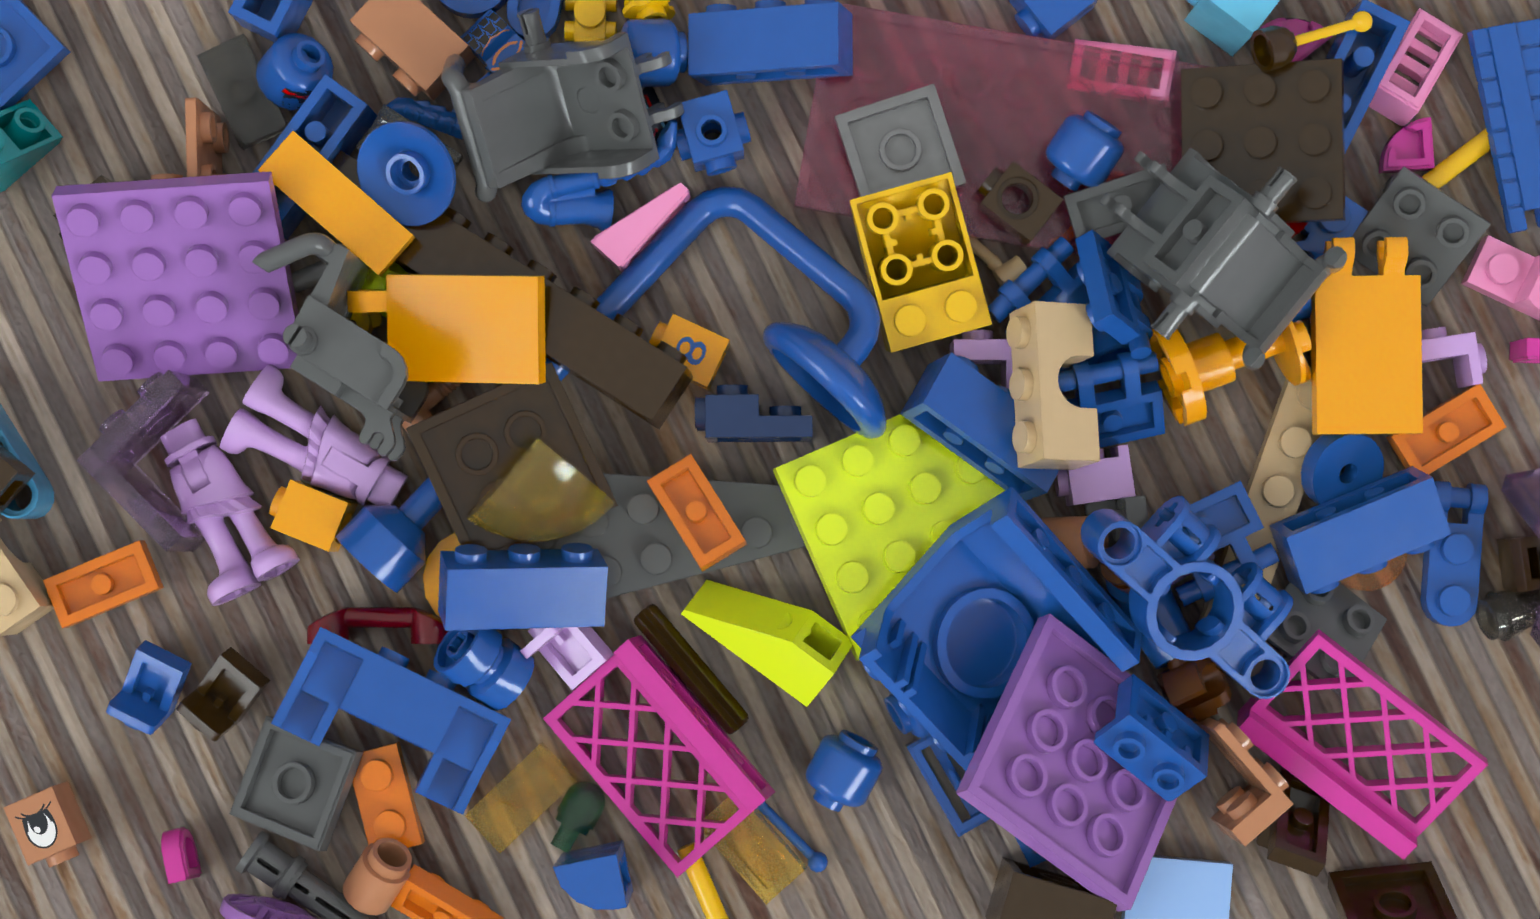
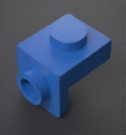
[106,640,192,735]

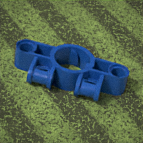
[1080,496,1293,699]

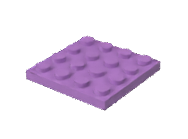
[52,171,299,381]
[956,614,1177,912]

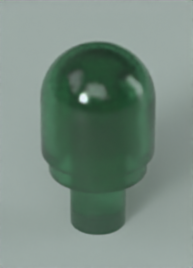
[550,781,605,853]

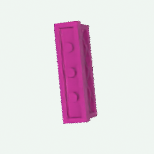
[1237,629,1488,860]
[543,635,775,878]

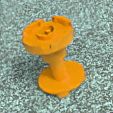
[1149,320,1312,426]

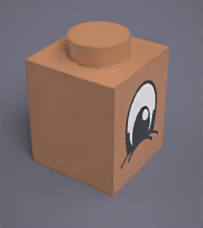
[3,781,92,868]

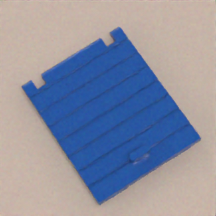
[1467,18,1540,233]

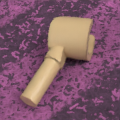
[969,234,1027,287]

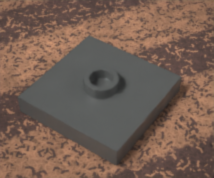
[229,716,364,852]

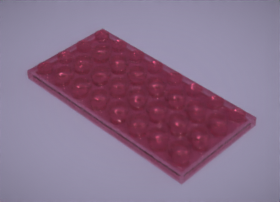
[794,3,1210,256]

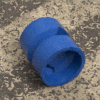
[434,629,534,711]

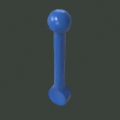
[755,802,828,872]

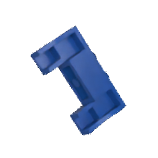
[271,627,511,815]

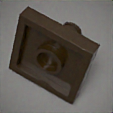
[1328,861,1458,919]

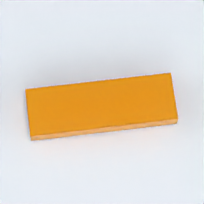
[258,131,416,277]

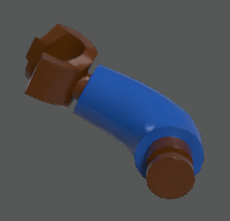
[1101,563,1232,722]

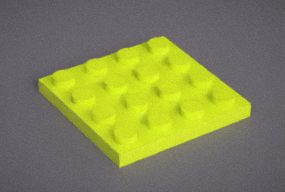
[773,414,1005,661]

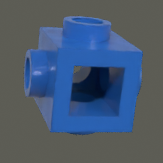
[677,90,751,176]

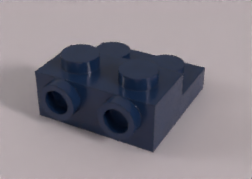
[695,385,813,443]

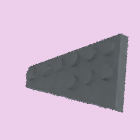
[534,473,806,599]

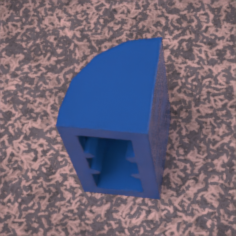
[553,840,633,910]

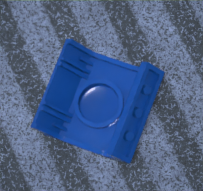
[851,487,1142,772]

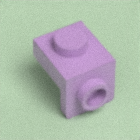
[1421,327,1487,388]
[950,330,1013,389]
[520,627,614,690]

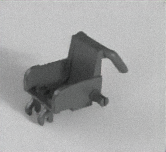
[441,8,684,202]
[1100,147,1347,370]
[252,232,429,461]

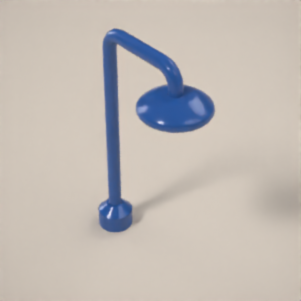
[336,186,886,593]

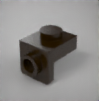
[176,647,270,741]

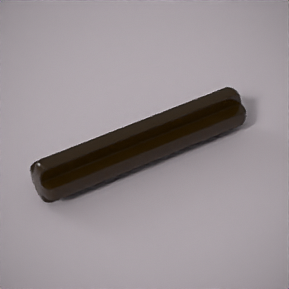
[634,604,749,734]

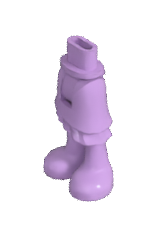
[219,365,408,506]
[160,418,300,606]

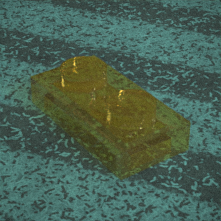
[465,743,577,853]
[703,797,807,905]

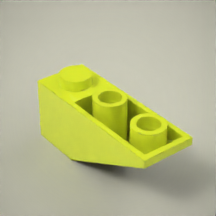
[681,580,852,707]

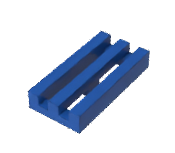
[905,735,990,837]

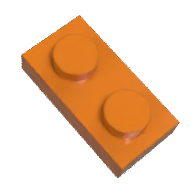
[1386,384,1506,475]
[647,454,747,572]
[43,540,164,628]
[352,742,425,848]
[391,864,504,919]

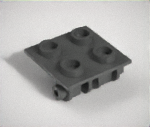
[1352,166,1491,307]
[1266,582,1387,697]

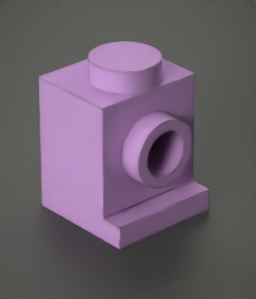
[1054,444,1136,506]

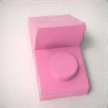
[1461,235,1540,321]

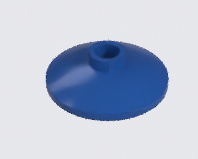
[357,121,456,226]

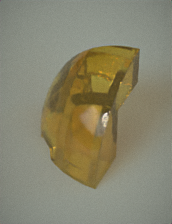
[467,438,615,542]

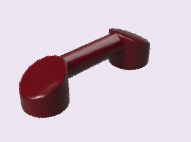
[307,607,448,644]

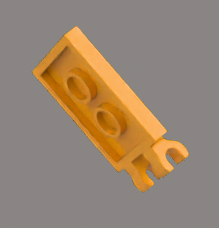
[1311,237,1423,435]
[347,274,546,384]

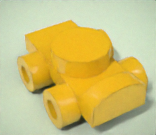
[564,0,618,42]

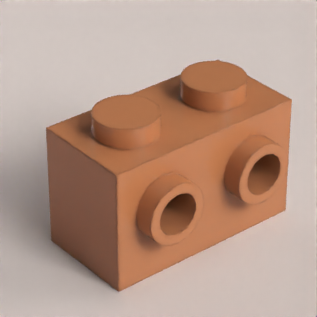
[349,0,475,101]

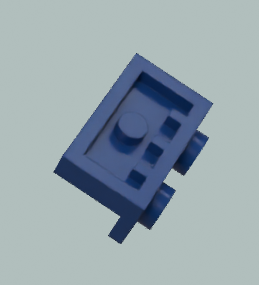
[1094,674,1210,801]

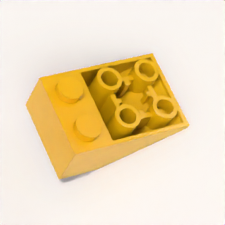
[849,172,992,353]

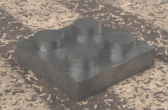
[834,83,967,197]

